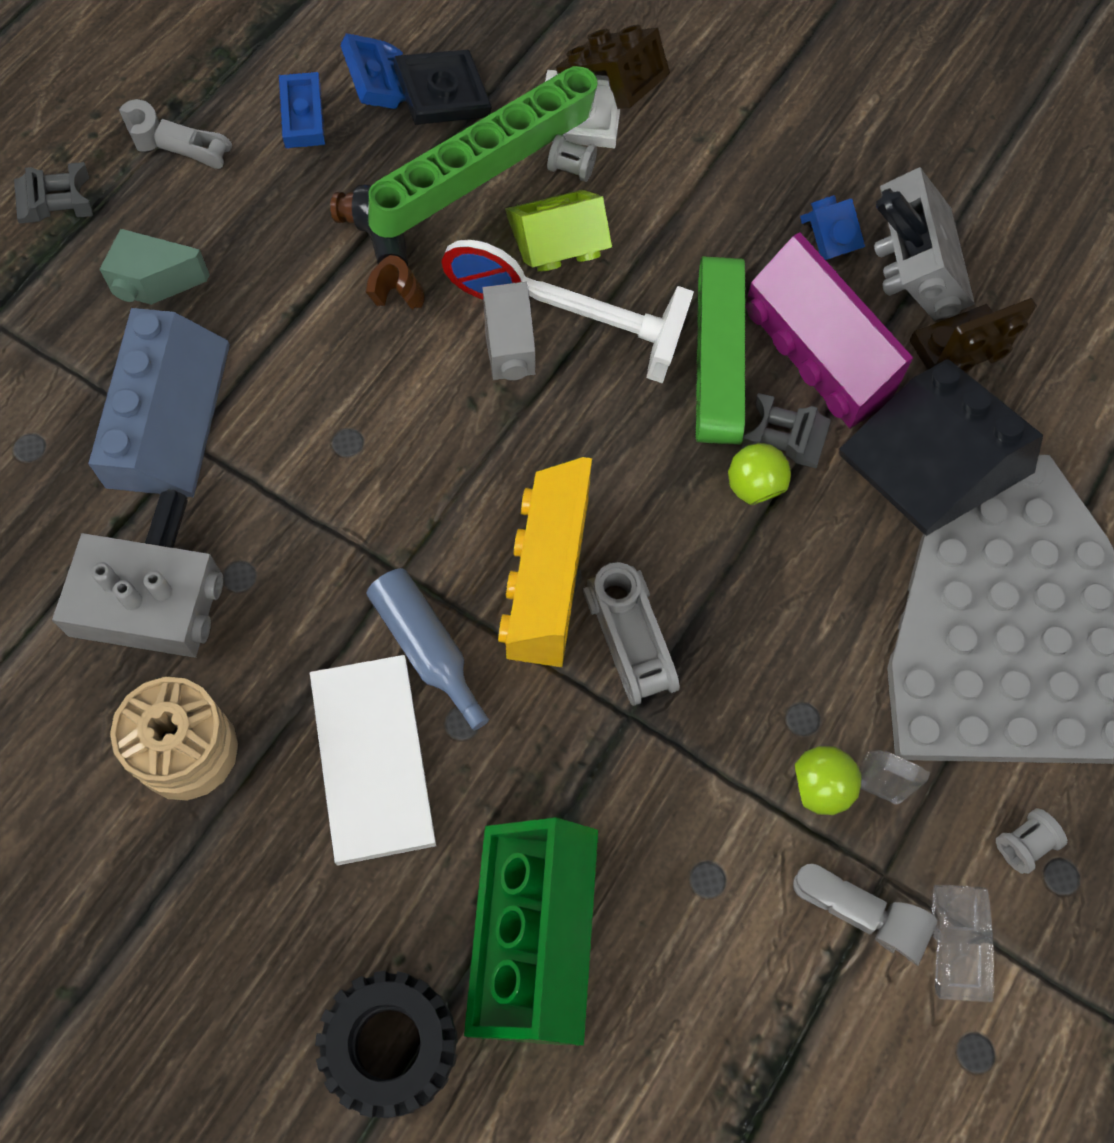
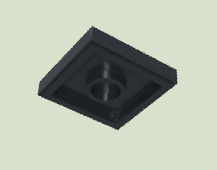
[394,49,492,125]

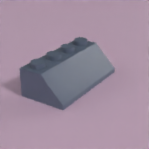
[88,308,230,497]

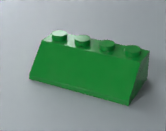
[464,817,598,1046]

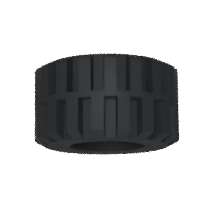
[315,971,458,1118]

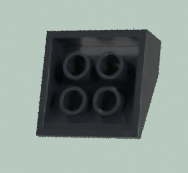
[839,359,1043,536]

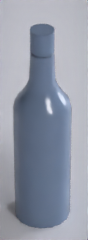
[366,568,489,731]

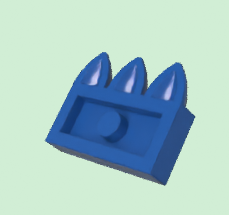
[340,33,406,109]

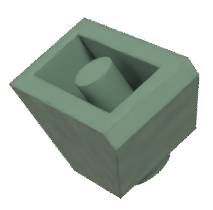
[100,229,210,305]

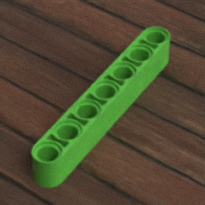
[368,66,598,238]

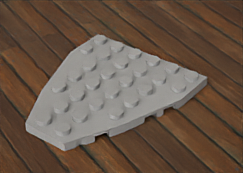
[887,455,1114,764]

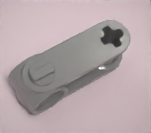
[583,562,680,706]

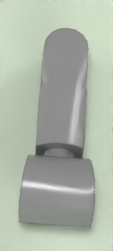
[119,99,232,169]
[793,864,938,966]

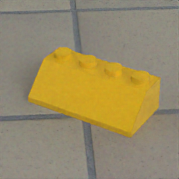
[498,457,592,667]

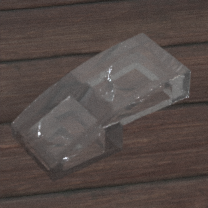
[932,884,994,1002]

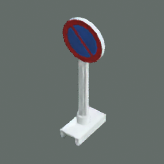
[441,240,694,383]

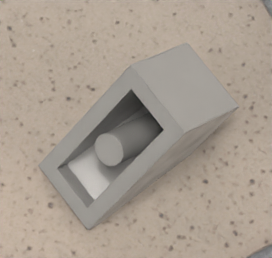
[482,281,535,380]

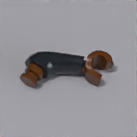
[330,185,425,310]

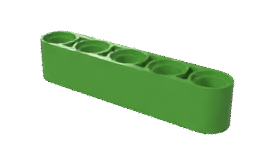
[696,256,745,445]

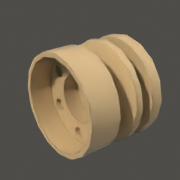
[110,677,238,801]

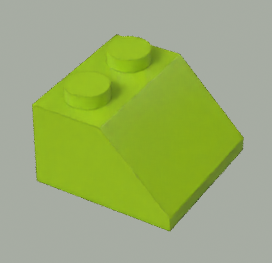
[505,190,612,271]

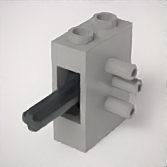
[874,167,975,321]
[52,489,223,658]

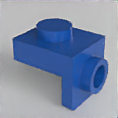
[800,195,865,260]

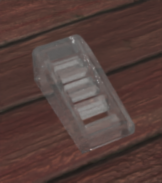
[859,750,930,805]

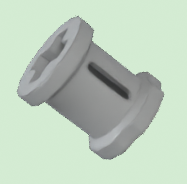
[547,134,597,182]
[996,808,1067,874]

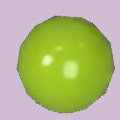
[728,443,791,505]
[795,746,862,815]

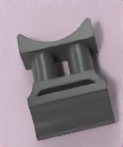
[14,162,93,223]
[742,393,831,469]

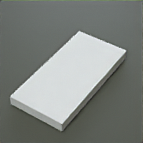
[310,655,437,866]

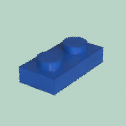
[279,72,325,148]

